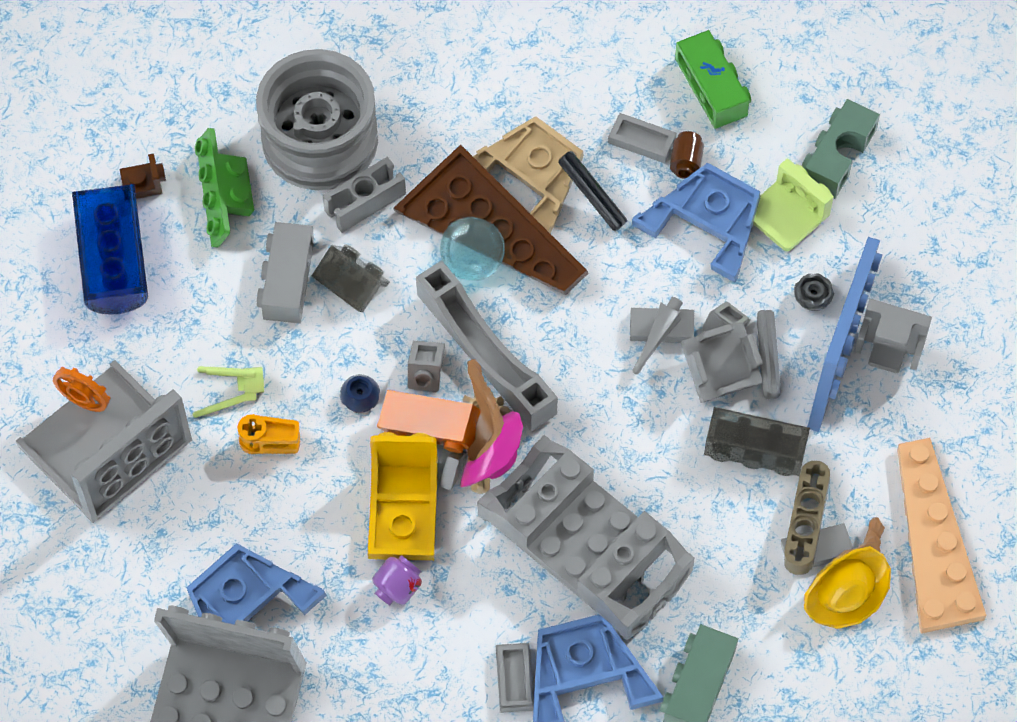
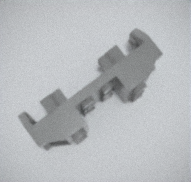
[477,435,695,640]

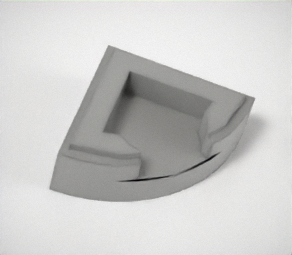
[439,451,467,490]

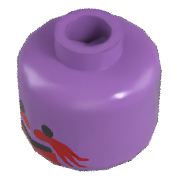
[372,555,422,606]

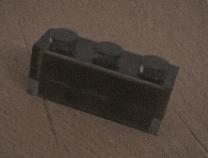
[704,407,810,476]

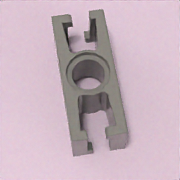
[323,156,406,233]

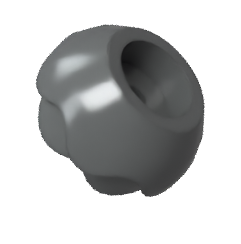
[794,273,834,311]

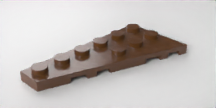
[393,144,589,295]

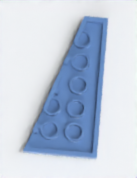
[807,237,883,432]

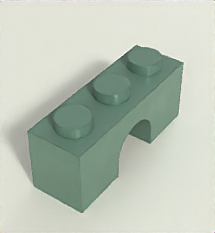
[802,99,880,199]

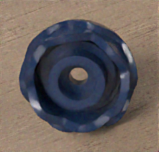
[340,374,380,413]

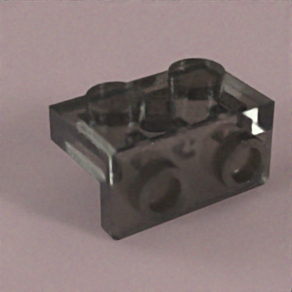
[311,244,390,312]

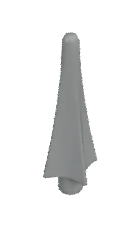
[633,297,683,375]

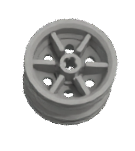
[256,49,378,190]

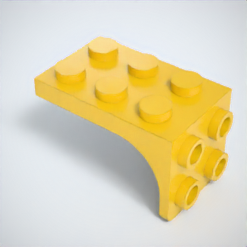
[368,432,438,561]

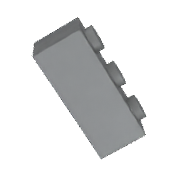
[257,222,314,324]

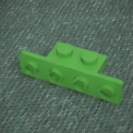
[195,128,254,248]

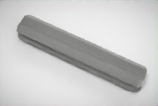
[757,310,781,399]

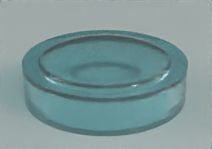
[440,217,505,281]

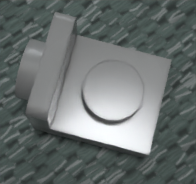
[407,340,445,392]

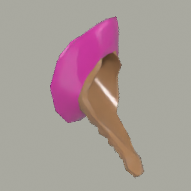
[460,359,523,487]

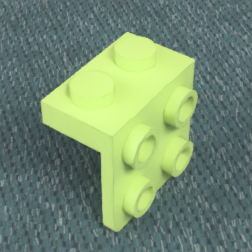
[753,158,834,251]

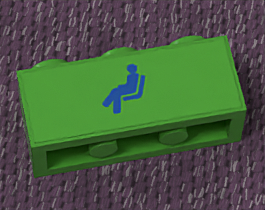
[675,30,751,129]

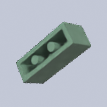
[660,624,739,722]

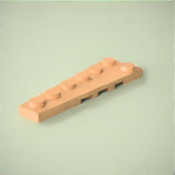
[897,438,986,633]

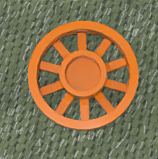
[53,366,111,412]

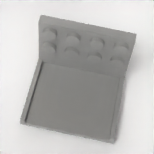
[16,360,192,523]
[150,605,307,722]

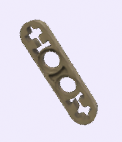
[784,461,830,575]

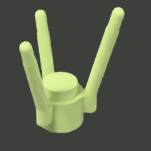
[193,366,264,418]

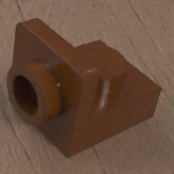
[119,153,166,201]

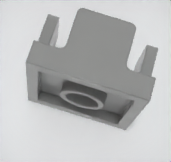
[854,299,932,373]
[681,322,763,403]

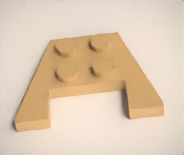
[473,116,584,234]

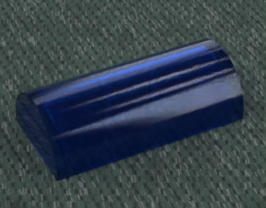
[72,184,148,315]

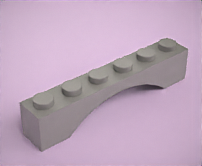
[416,260,558,432]

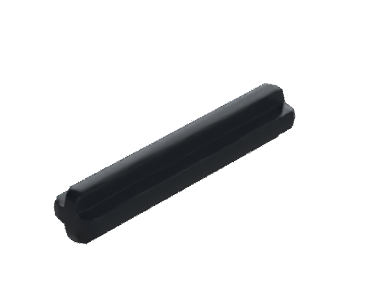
[558,151,627,231]

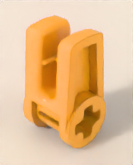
[237,414,300,454]

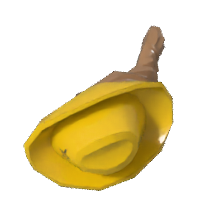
[804,517,891,629]

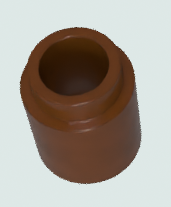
[670,131,704,179]

